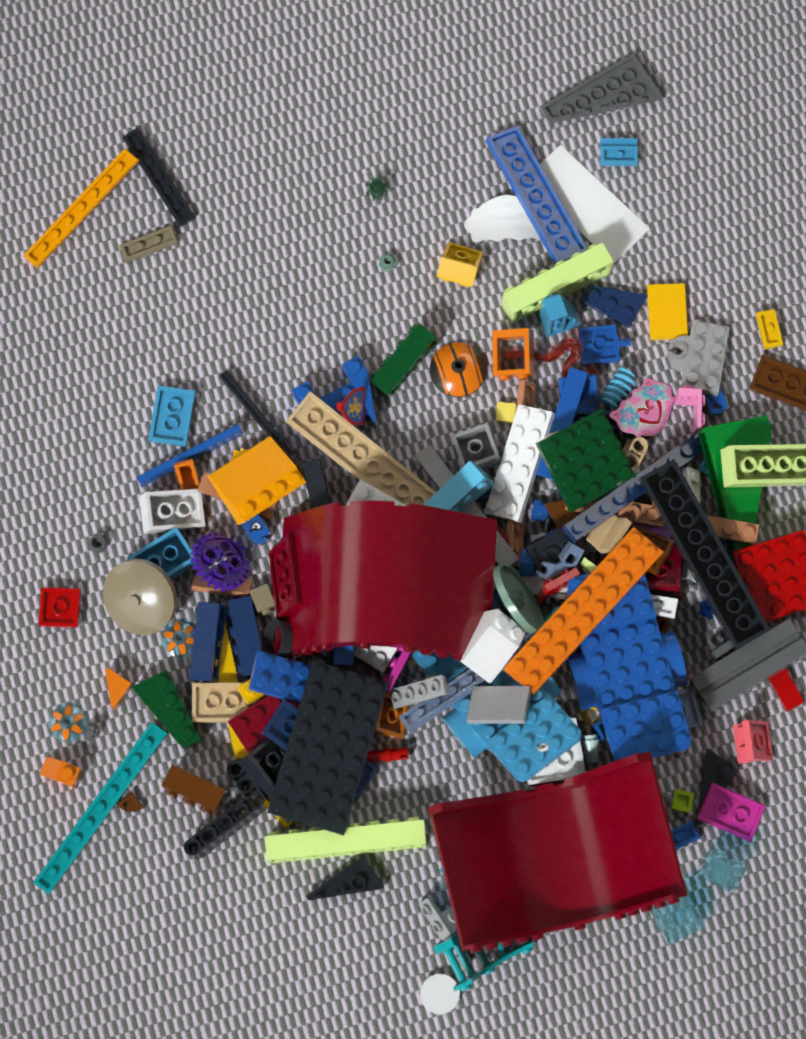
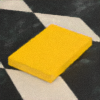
[647,284,688,340]

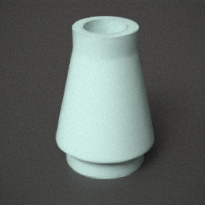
[581,734,600,763]

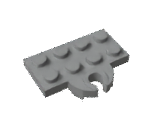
[667,320,730,396]

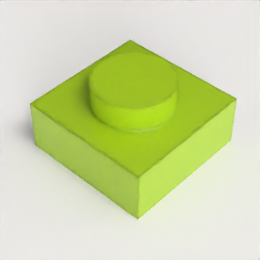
[671,789,694,813]

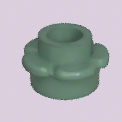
[379,253,397,271]

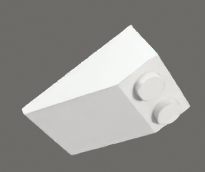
[139,489,205,534]
[461,609,526,683]

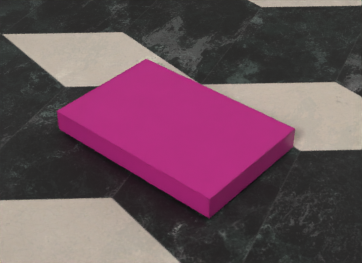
[696,782,766,842]

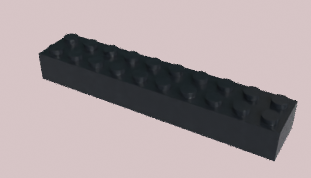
[638,459,770,649]

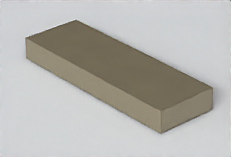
[119,225,178,264]

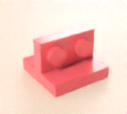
[733,720,773,764]

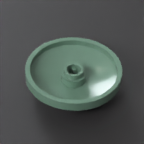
[493,562,545,634]

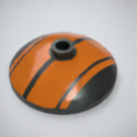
[430,342,486,398]

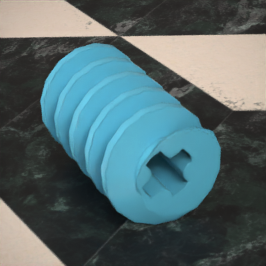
[598,367,636,410]

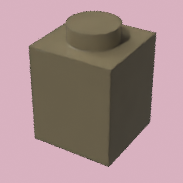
[249,584,275,616]

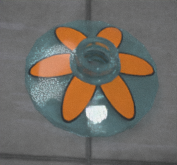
[161,620,194,658]
[48,704,87,742]

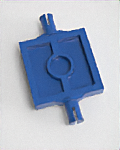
[567,325,631,366]

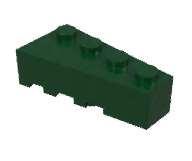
[371,323,441,397]
[132,670,202,751]

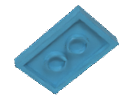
[148,386,196,447]

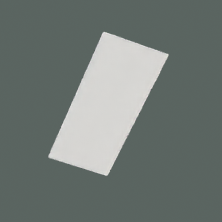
[540,145,650,263]

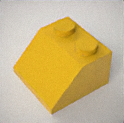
[437,242,484,287]

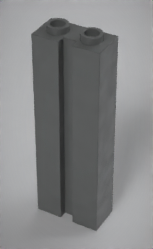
[688,619,806,714]

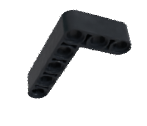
[184,760,270,859]

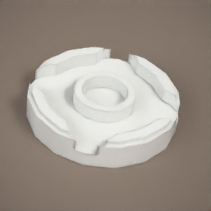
[420,974,460,1014]

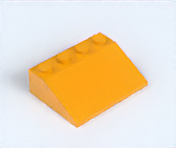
[207,436,306,525]

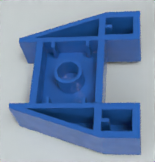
[291,355,376,427]

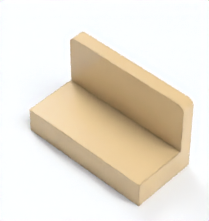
[586,515,632,554]

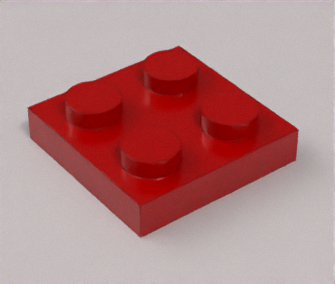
[39,588,81,628]

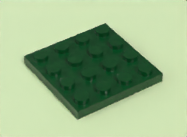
[535,409,636,513]

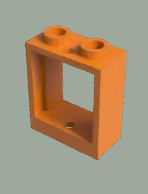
[492,328,535,381]

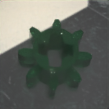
[366,177,388,201]

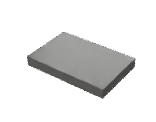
[466,686,531,724]

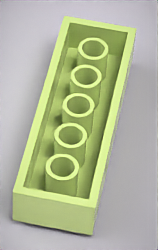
[501,242,614,324]
[720,444,806,487]

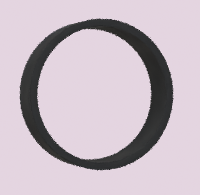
[261,619,293,659]

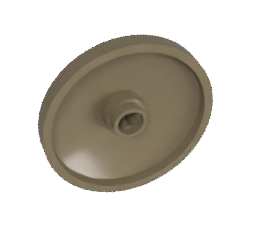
[103,559,177,635]

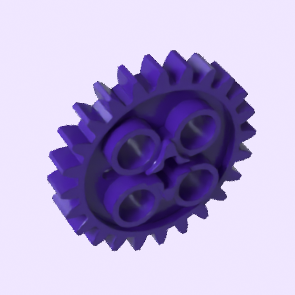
[190,531,251,592]

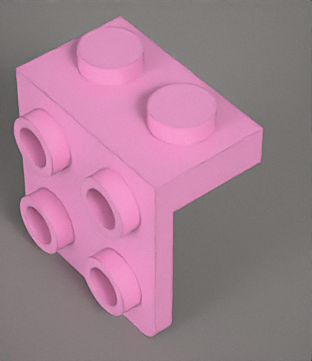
[674,386,705,434]

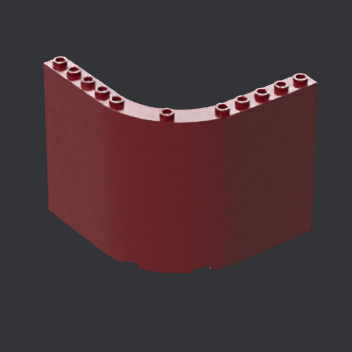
[274,500,497,661]
[428,752,688,953]

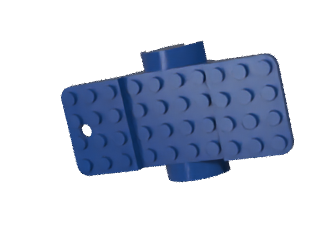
[567,573,691,761]

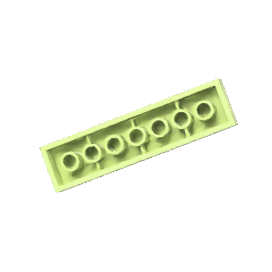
[265,817,426,863]

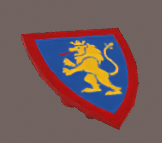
[336,387,365,426]

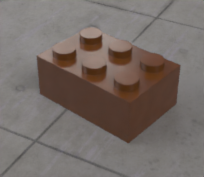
[161,764,228,816]

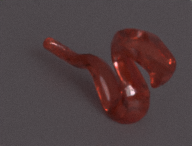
[505,338,598,377]

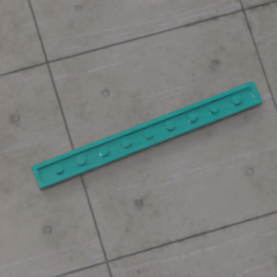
[33,722,168,895]

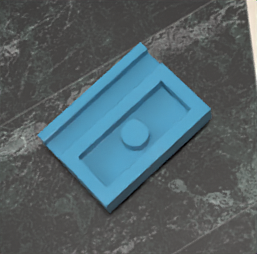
[600,138,638,166]

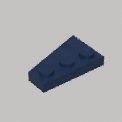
[580,285,648,329]

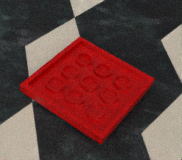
[731,529,806,622]

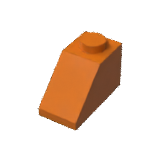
[39,756,83,789]

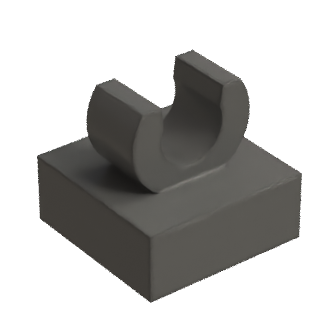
[708,636,732,661]

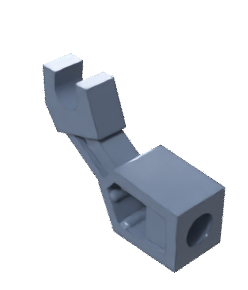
[535,541,584,580]

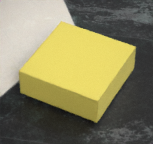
[496,402,516,423]

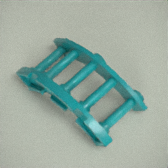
[433,930,536,992]

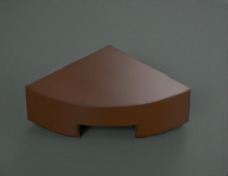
[116,792,144,812]

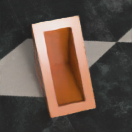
[174,459,200,490]
[105,668,133,710]

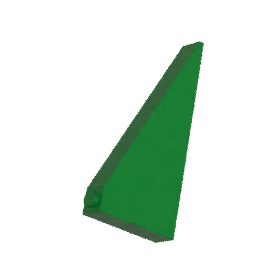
[698,415,772,564]

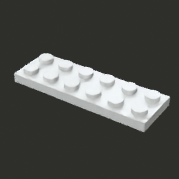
[484,404,555,523]

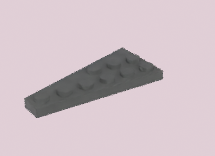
[540,53,663,124]

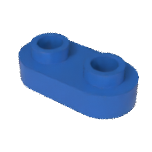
[702,388,727,416]

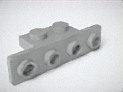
[390,674,448,709]
[419,897,473,971]

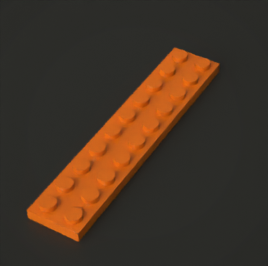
[504,527,663,696]

